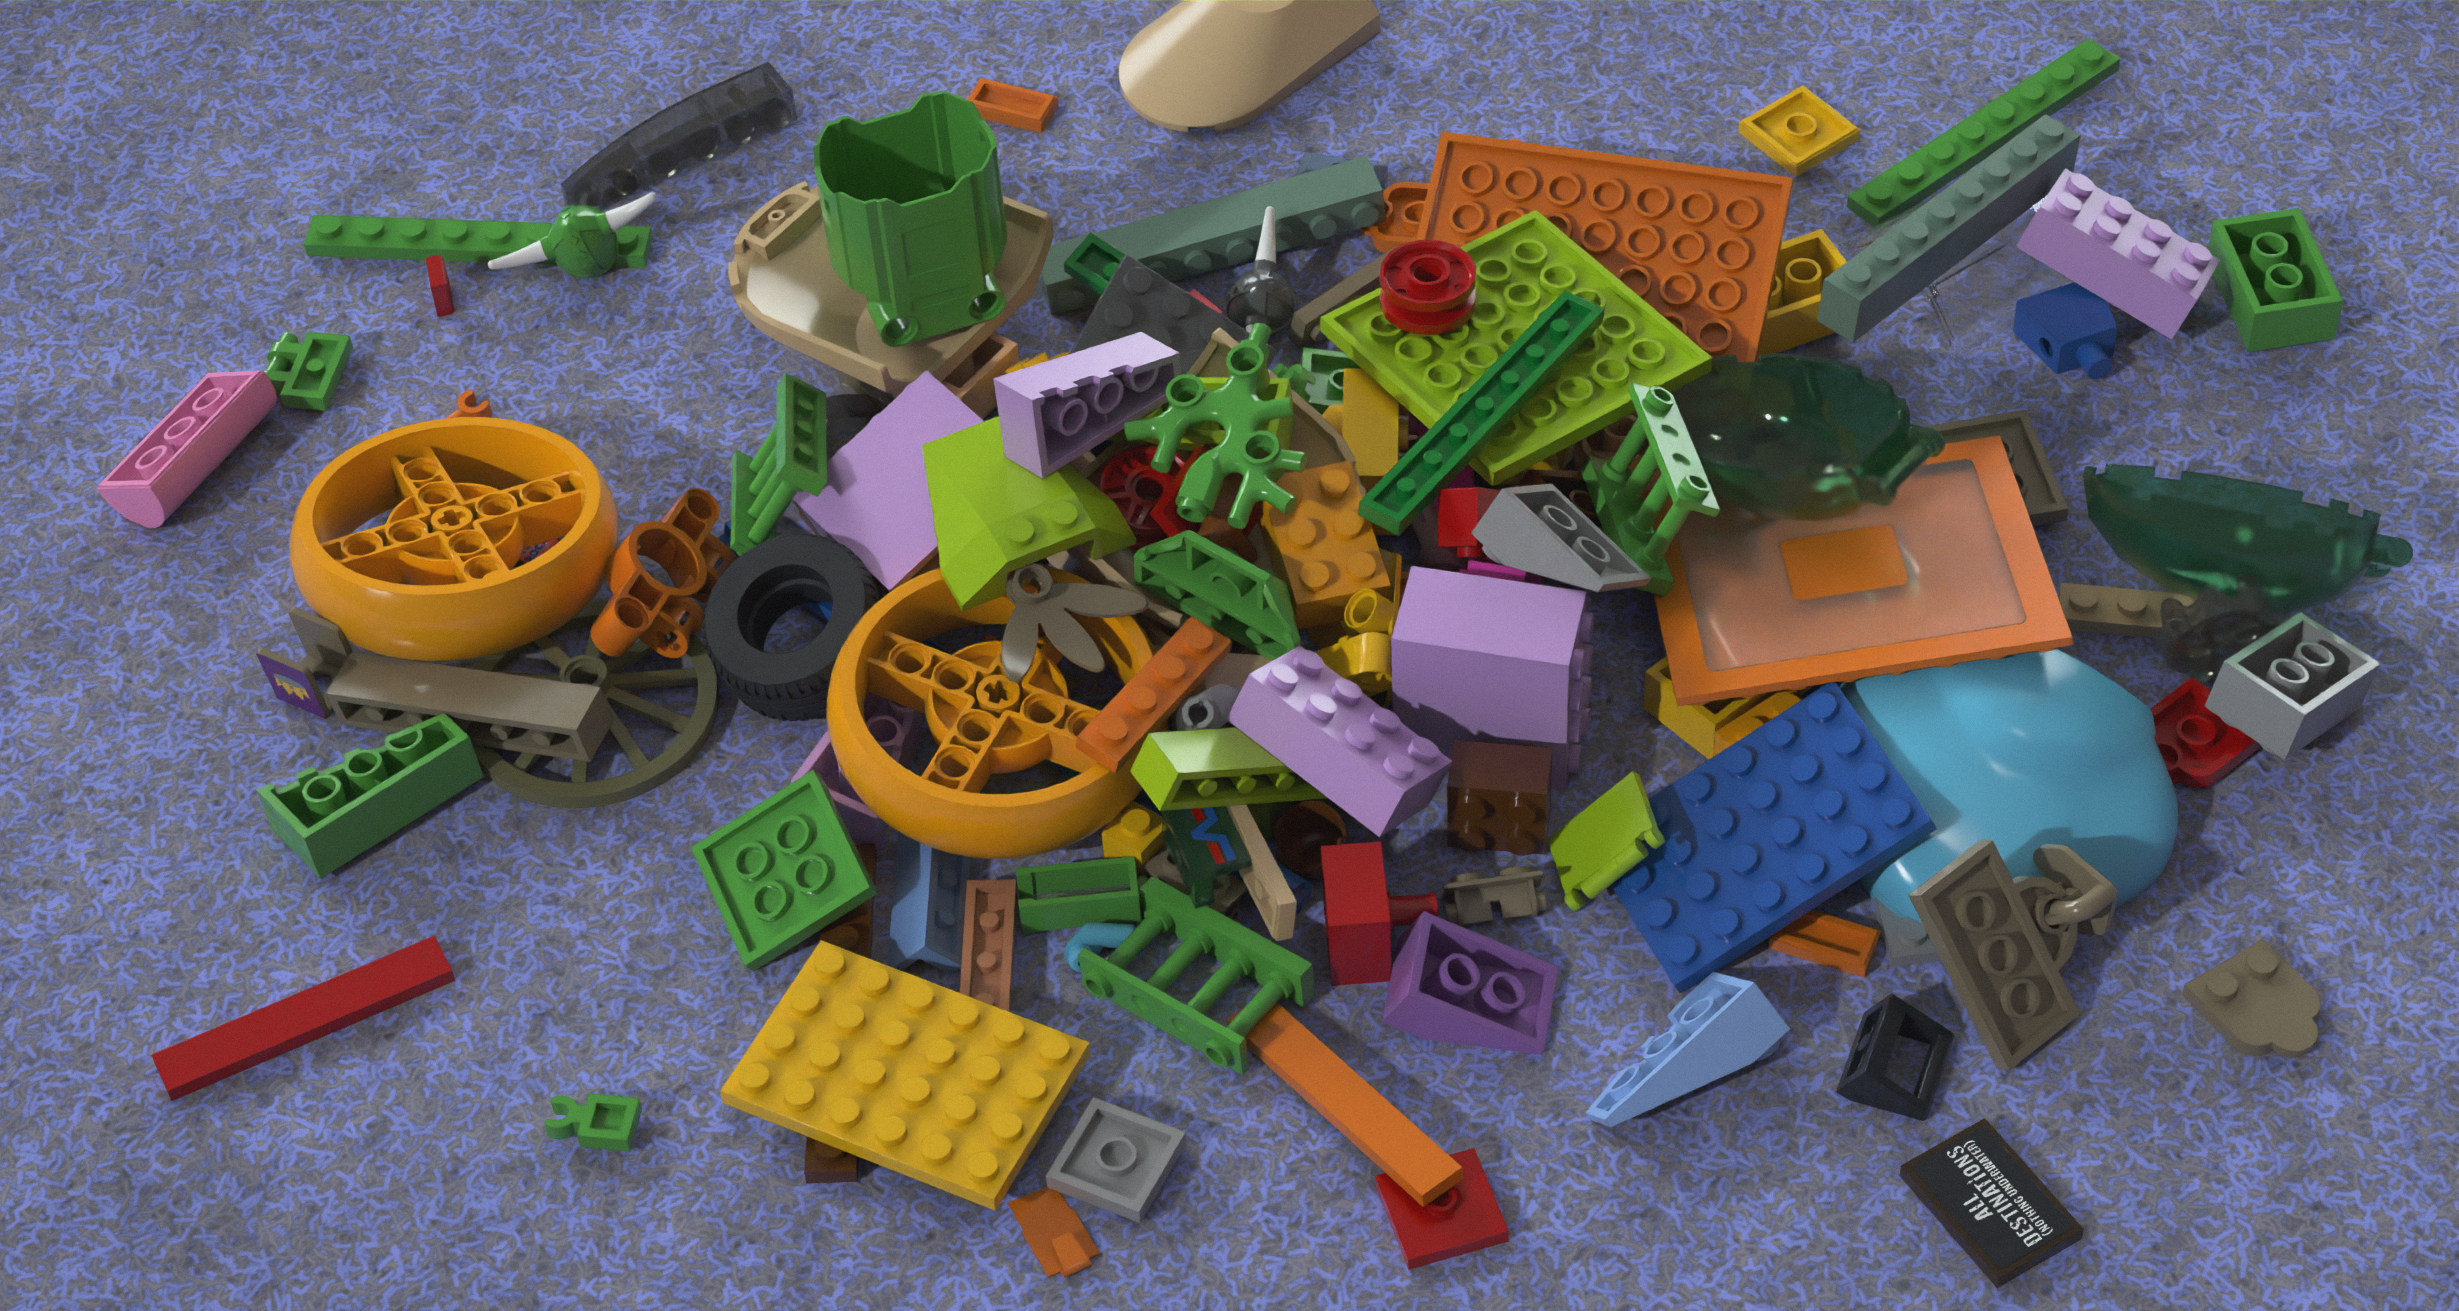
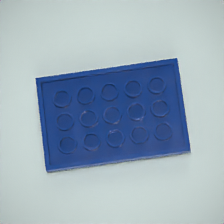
[1611,682,1937,993]

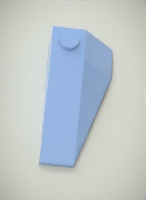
[1585,972,1790,1127]

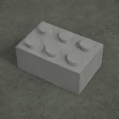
[2204,612,2381,760]

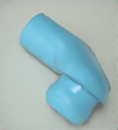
[1064,922,1133,972]

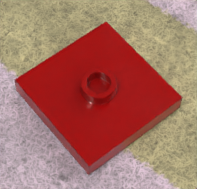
[1375,1148,1509,1270]

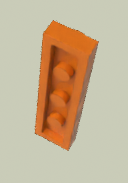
[1075,616,1232,774]

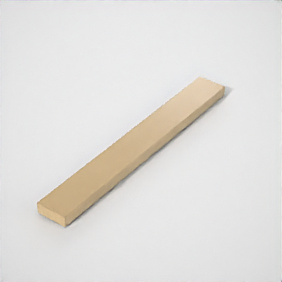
[1154,644,1297,941]

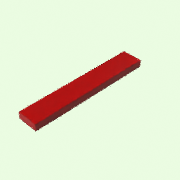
[151,936,455,1101]

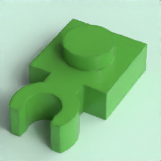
[544,1093,642,1152]

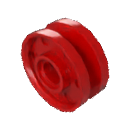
[1380,240,1476,335]
[1100,445,1186,551]

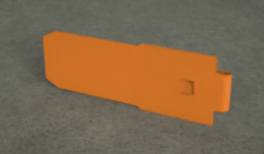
[1007,1187,1100,1278]

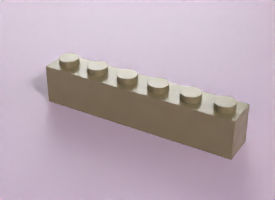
[326,652,614,762]

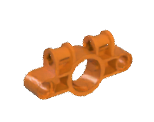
[591,488,737,658]

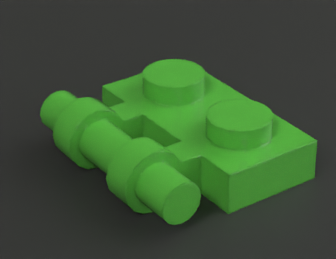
[263,331,353,411]

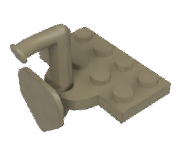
[1908,840,2118,1071]

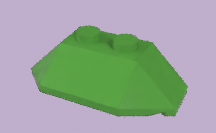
[1133,530,1300,661]

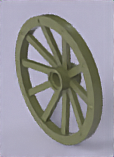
[472,601,719,808]

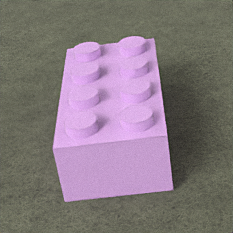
[2016,168,2220,340]
[1226,646,1453,837]

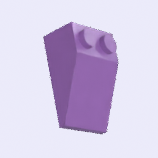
[1382,911,1559,1055]

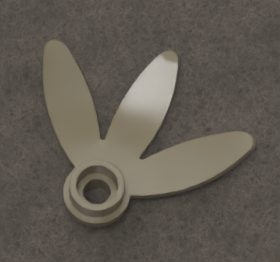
[1001,563,1149,683]

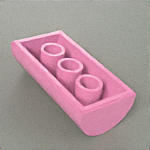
[97,370,277,528]

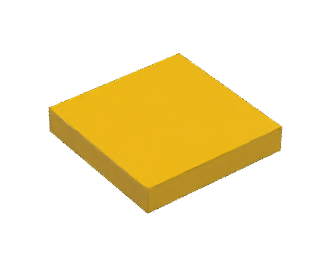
[1738,85,1861,178]

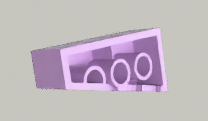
[993,332,1182,479]

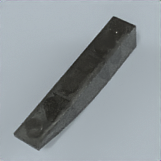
[561,62,797,207]

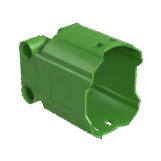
[813,91,1007,347]

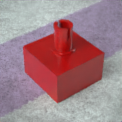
[1321,841,1438,986]

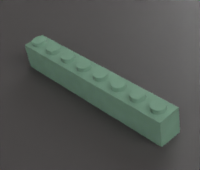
[1817,114,2081,343]
[1038,156,1386,315]

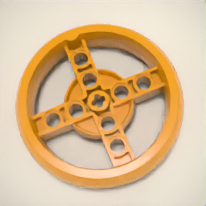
[289,417,619,661]
[826,562,1169,859]

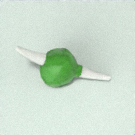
[488,192,657,279]

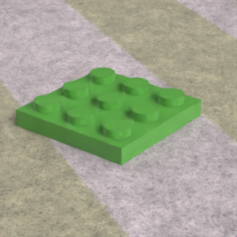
[691,769,878,972]

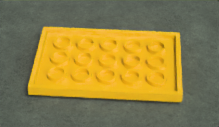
[720,940,1091,1211]

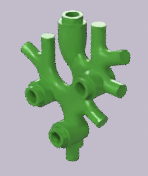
[1124,323,1307,529]

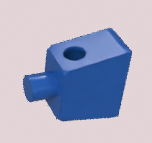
[2013,282,2118,380]

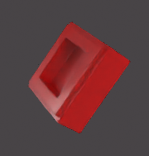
[425,255,455,317]

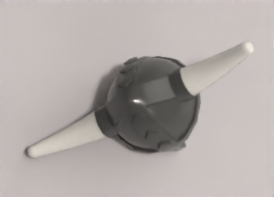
[1226,206,1299,336]

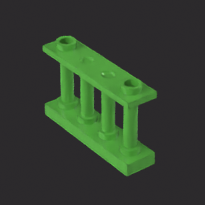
[730,373,827,556]
[1580,382,1720,596]
[1078,876,1316,1076]

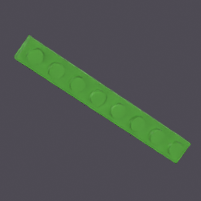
[1847,38,2120,229]
[304,215,653,268]

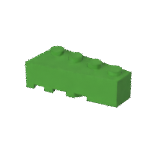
[256,713,484,879]

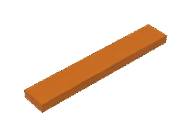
[1227,1002,1464,1207]

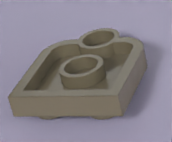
[2182,939,2321,1058]

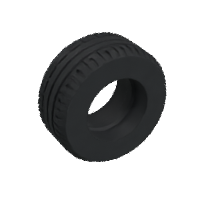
[702,534,884,721]

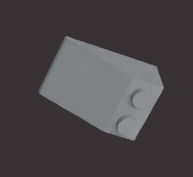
[1471,484,1651,592]

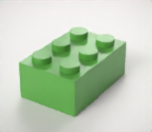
[2208,208,2343,352]

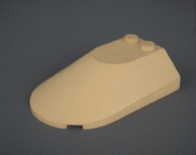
[1119,0,1380,132]

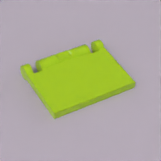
[1547,771,1665,912]

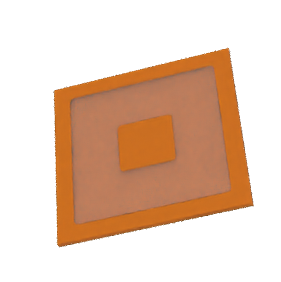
[1641,435,2073,706]

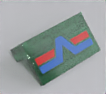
[1162,806,1252,909]

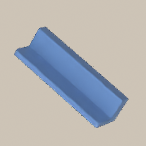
[887,831,971,974]

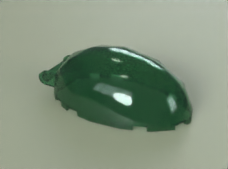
[1671,353,1945,522]
[2083,464,2413,613]

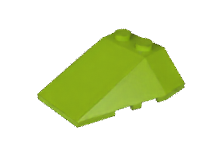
[922,416,1136,612]

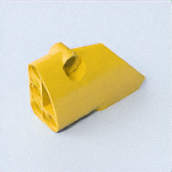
[1307,548,1402,709]

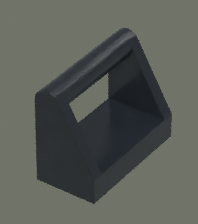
[1836,993,1954,1121]

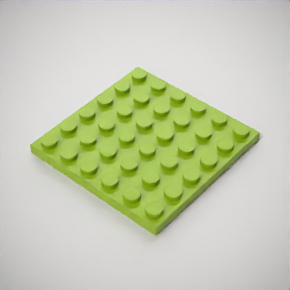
[1320,210,1712,486]

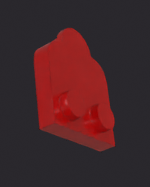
[2150,677,2261,788]

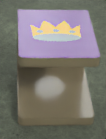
[256,606,353,719]

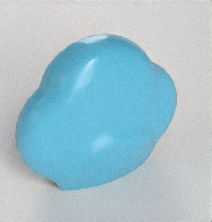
[1839,649,2179,926]

